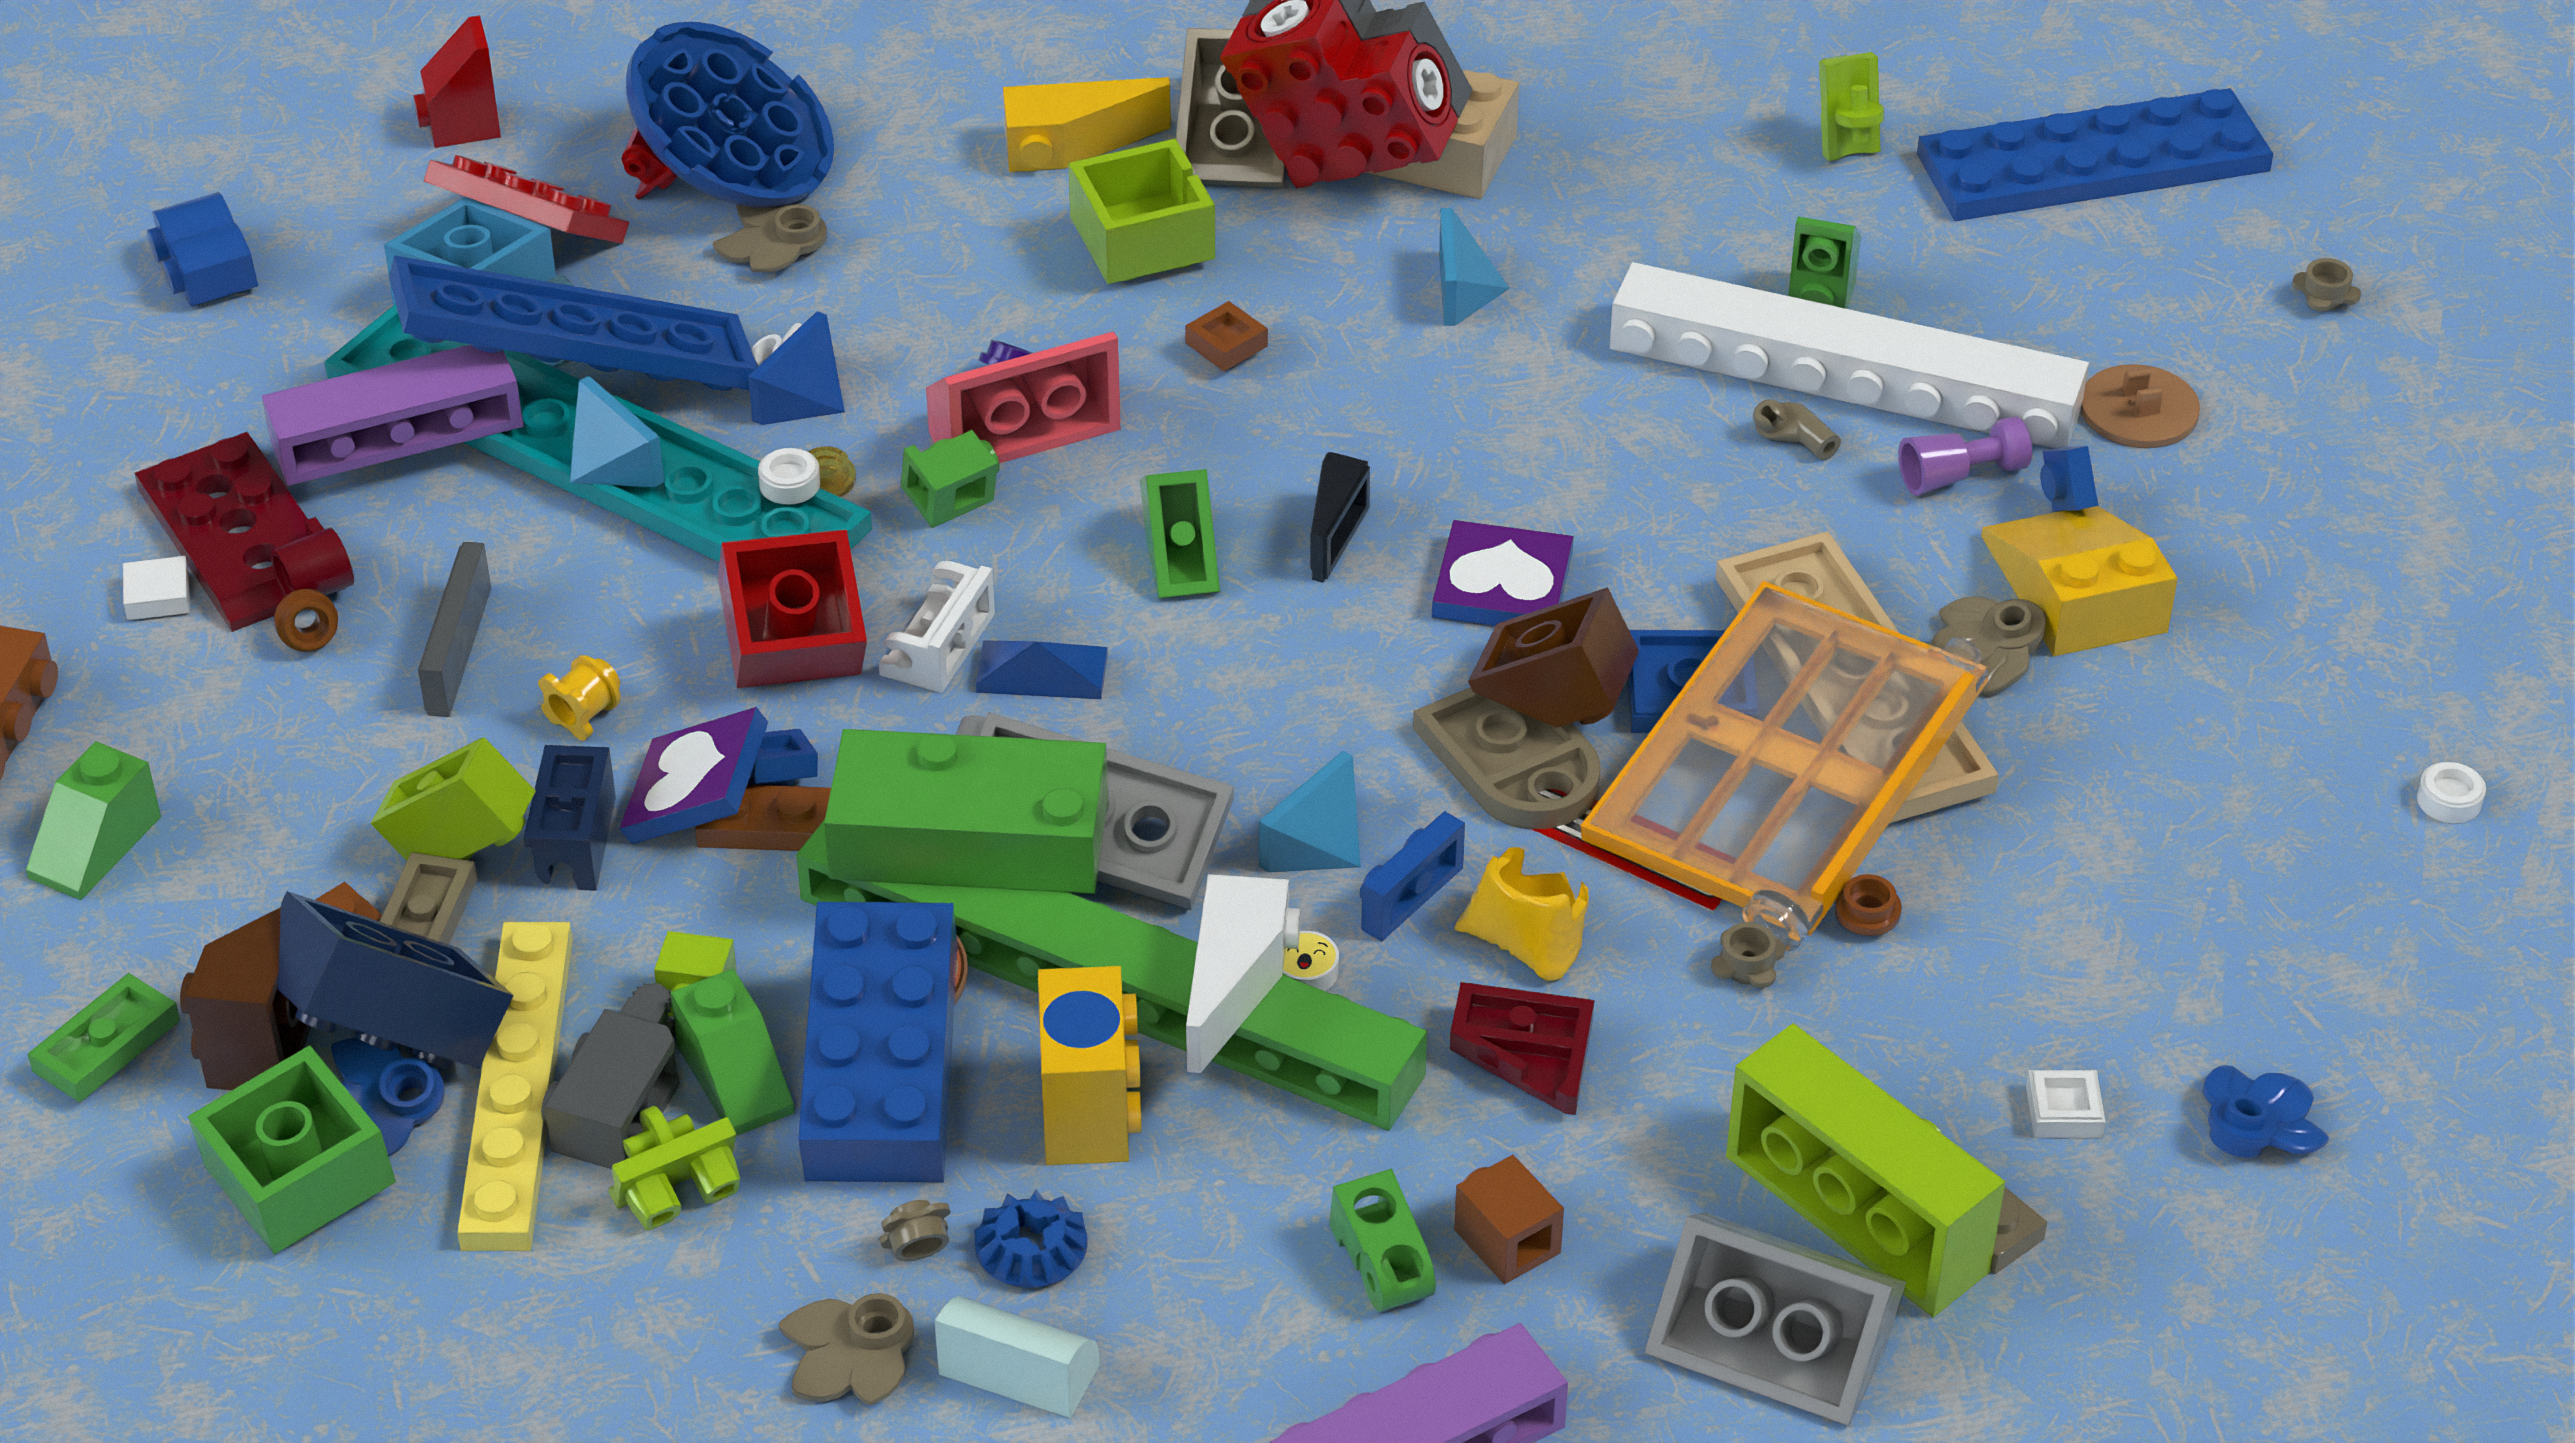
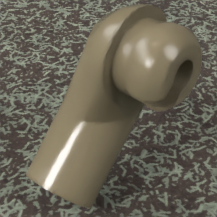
[1753,399,1841,460]

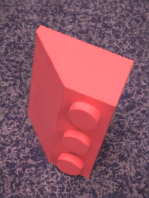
[926,331,1121,464]

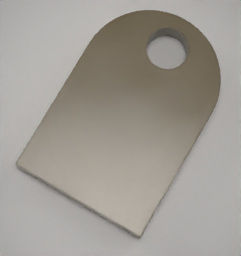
[1413,687,1600,829]

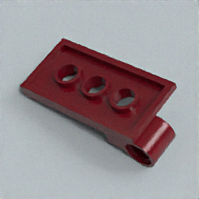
[135,432,354,632]

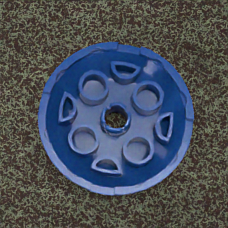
[626,22,834,208]

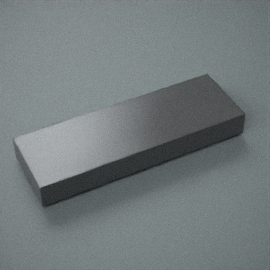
[418,542,491,717]

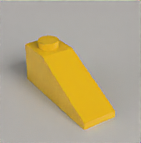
[1003,77,1171,172]

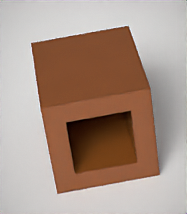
[1454,1154,1564,1285]

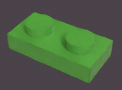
[28,972,180,1103]

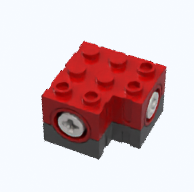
[1219,0,1473,188]

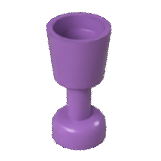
[1898,416,2032,496]

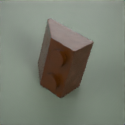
[1468,587,1639,728]
[180,907,311,1091]

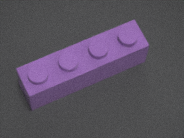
[262,345,523,486]
[1270,1322,1568,1443]

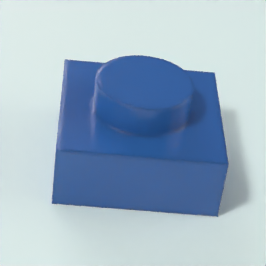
[2040,446,2099,511]
[750,728,818,786]

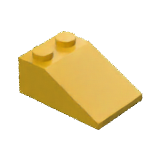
[1981,506,2178,657]

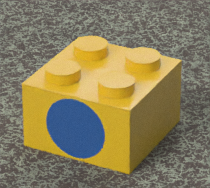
[1038,966,1142,1165]

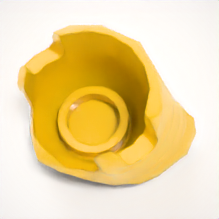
[1454,847,1589,981]

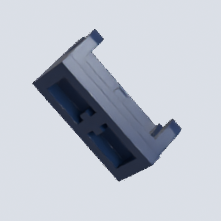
[523,745,616,891]

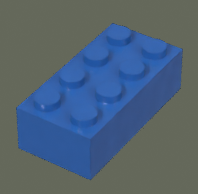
[798,902,958,1183]

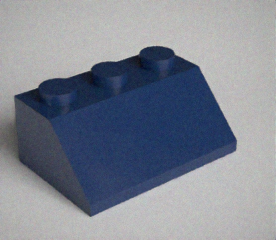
[278,891,514,1069]

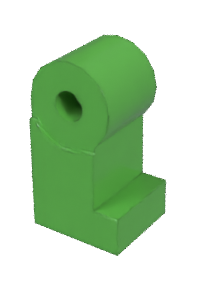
[1329,1168,1436,1312]

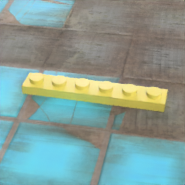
[457,922,573,1251]

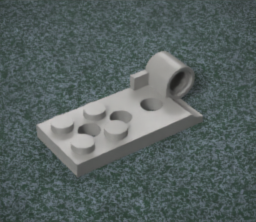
[955,712,1234,910]

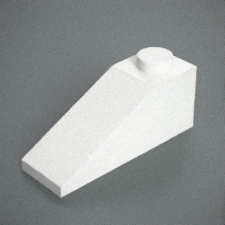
[1186,874,1301,1073]

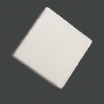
[123,556,190,620]
[2026,1070,2106,1138]

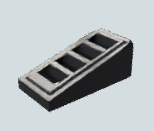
[1310,452,1370,583]

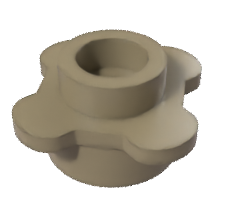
[2292,258,2361,311]
[1711,922,1785,988]
[879,1200,951,1261]

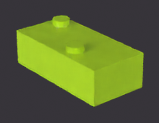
[1726,1023,2006,1318]

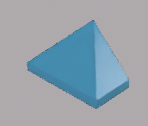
[1439,208,1510,326]
[570,376,665,487]
[1259,751,1361,873]

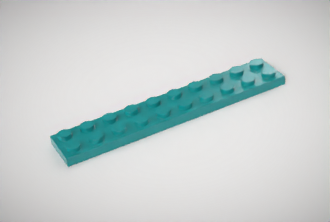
[324,303,872,562]

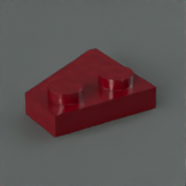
[1450,982,1595,1115]

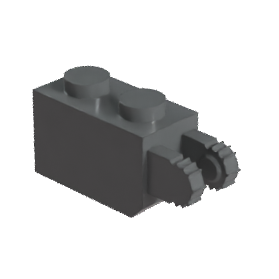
[541,983,680,1169]

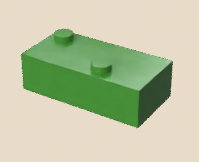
[824,729,1108,894]

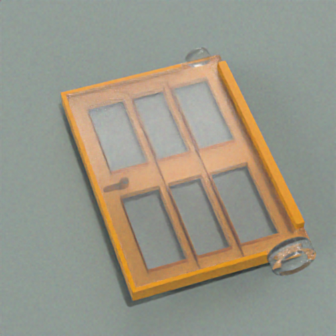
[1580,581,1988,951]

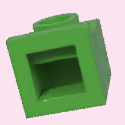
[900,430,1000,528]

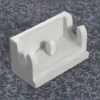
[879,561,995,693]

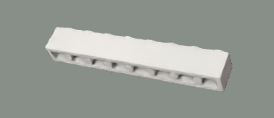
[1609,262,2089,448]

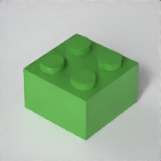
[187,1045,396,1255]

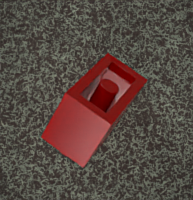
[413,15,501,148]

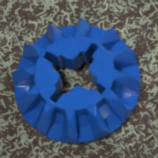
[974,1189,1088,1288]

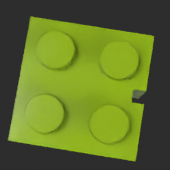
[1068,138,1215,284]

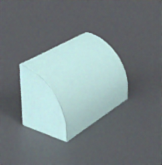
[935,1296,1100,1419]

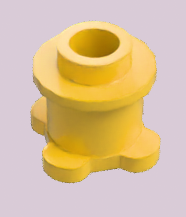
[538,655,621,741]

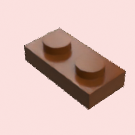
[695,785,831,851]

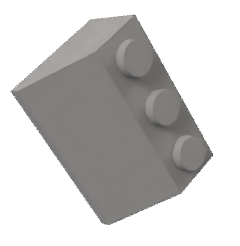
[1644,1212,1906,1426]

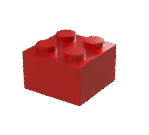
[718,529,867,688]

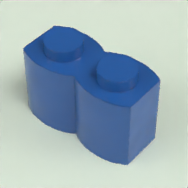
[147,192,258,306]

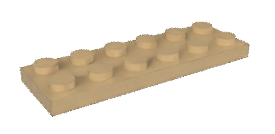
[1715,531,1999,823]

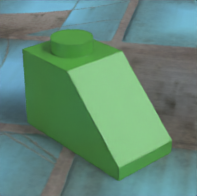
[1140,469,1220,598]
[26,741,161,900]
[670,968,795,1136]

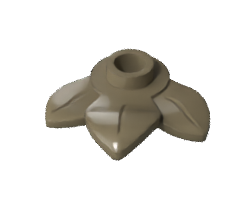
[713,204,827,273]
[1931,596,2046,696]
[779,1293,914,1406]

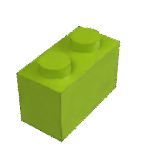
[370,737,536,861]

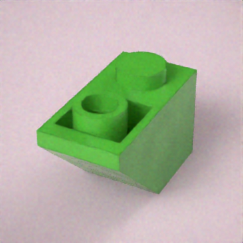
[1788,216,1861,309]

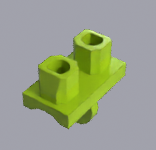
[1819,52,1885,161]
[608,1106,741,1231]

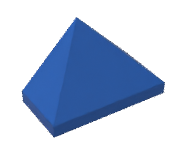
[748,311,845,425]
[976,640,1108,699]

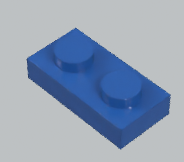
[1360,811,1465,942]

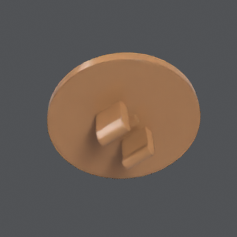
[2081,364,2200,448]

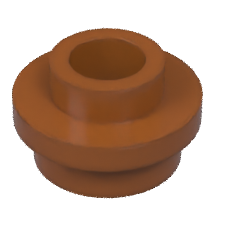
[274,589,338,652]
[1835,874,1902,936]

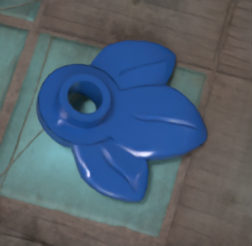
[331,1037,445,1156]
[2202,1065,2329,1158]

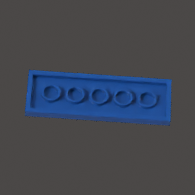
[1917,88,2273,221]
[389,255,758,391]

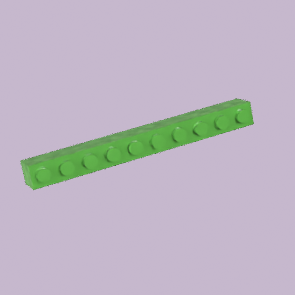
[796,820,1427,1131]

